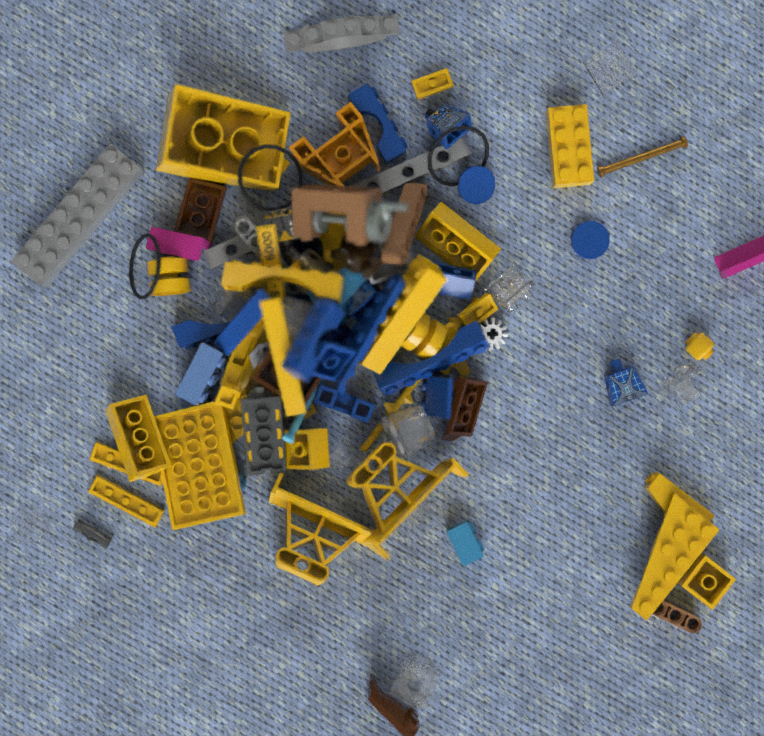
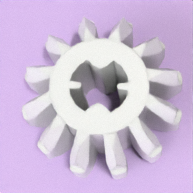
[480,318,508,351]

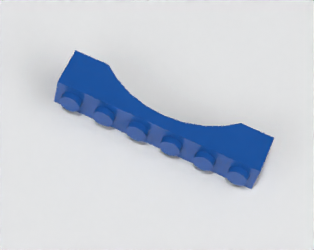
[171,301,289,351]
[372,321,490,396]

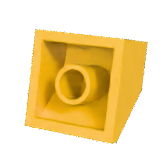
[284,428,330,470]

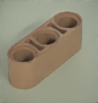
[653,600,702,633]

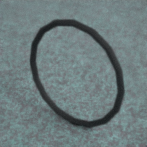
[428,125,489,187]
[238,144,303,211]
[129,233,161,300]

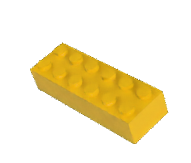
[360,254,447,375]

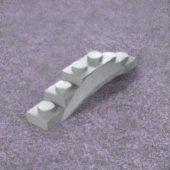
[284,14,400,52]

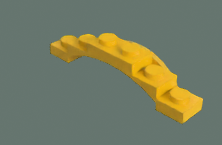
[214,318,268,410]

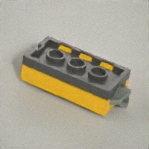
[240,384,287,476]

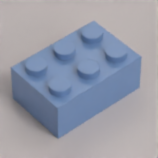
[175,342,228,406]

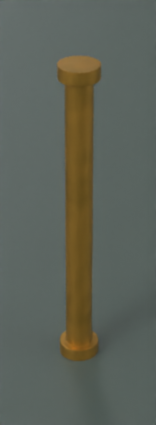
[597,136,688,178]

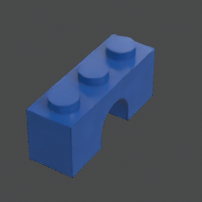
[314,384,375,423]

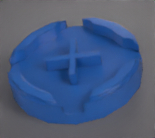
[457,166,496,205]
[571,221,610,259]

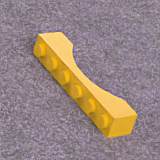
[221,260,345,304]

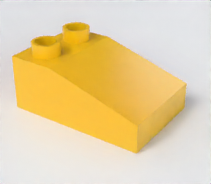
[155,84,291,192]

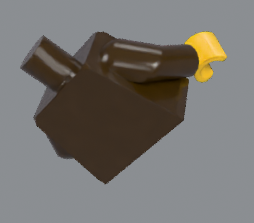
[324,236,383,278]

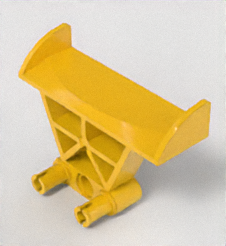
[346,442,469,560]
[268,472,384,586]

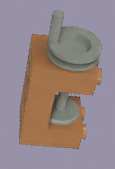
[292,184,408,245]

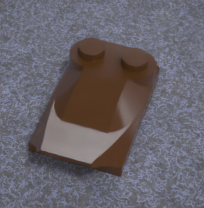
[174,177,227,244]
[441,375,488,441]
[367,674,420,736]

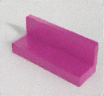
[146,227,211,261]
[714,236,764,279]

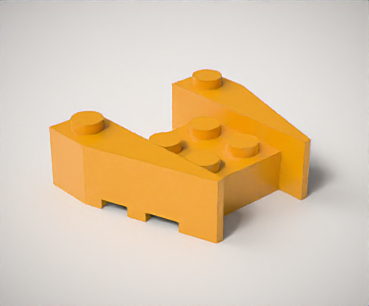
[288,102,381,186]

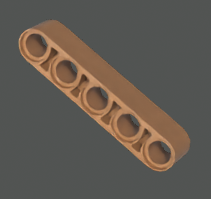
[382,183,427,265]

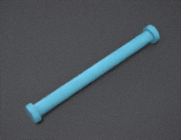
[282,378,324,443]

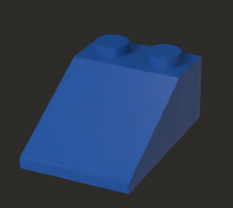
[421,377,453,419]

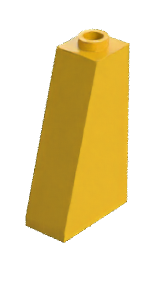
[644,472,715,522]

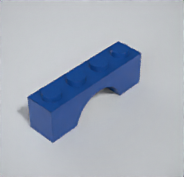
[348,83,408,165]
[281,297,345,382]

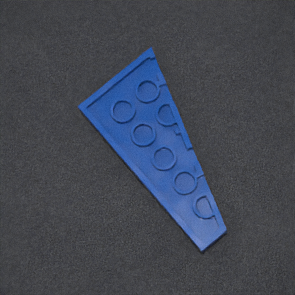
[335,272,406,394]

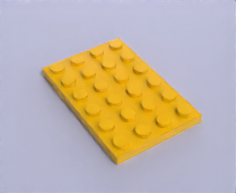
[154,401,246,530]

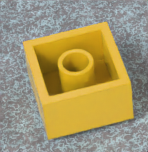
[678,553,736,610]

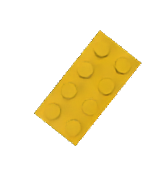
[545,104,594,188]

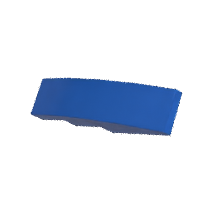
[214,288,272,356]

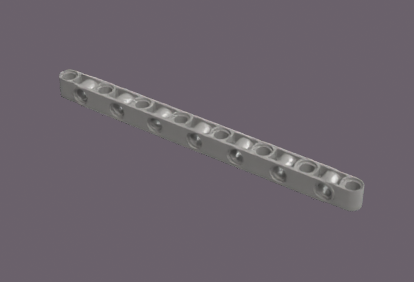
[203,137,472,270]

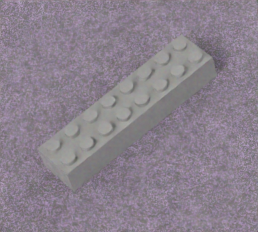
[11,143,145,288]

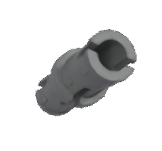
[73,519,112,549]

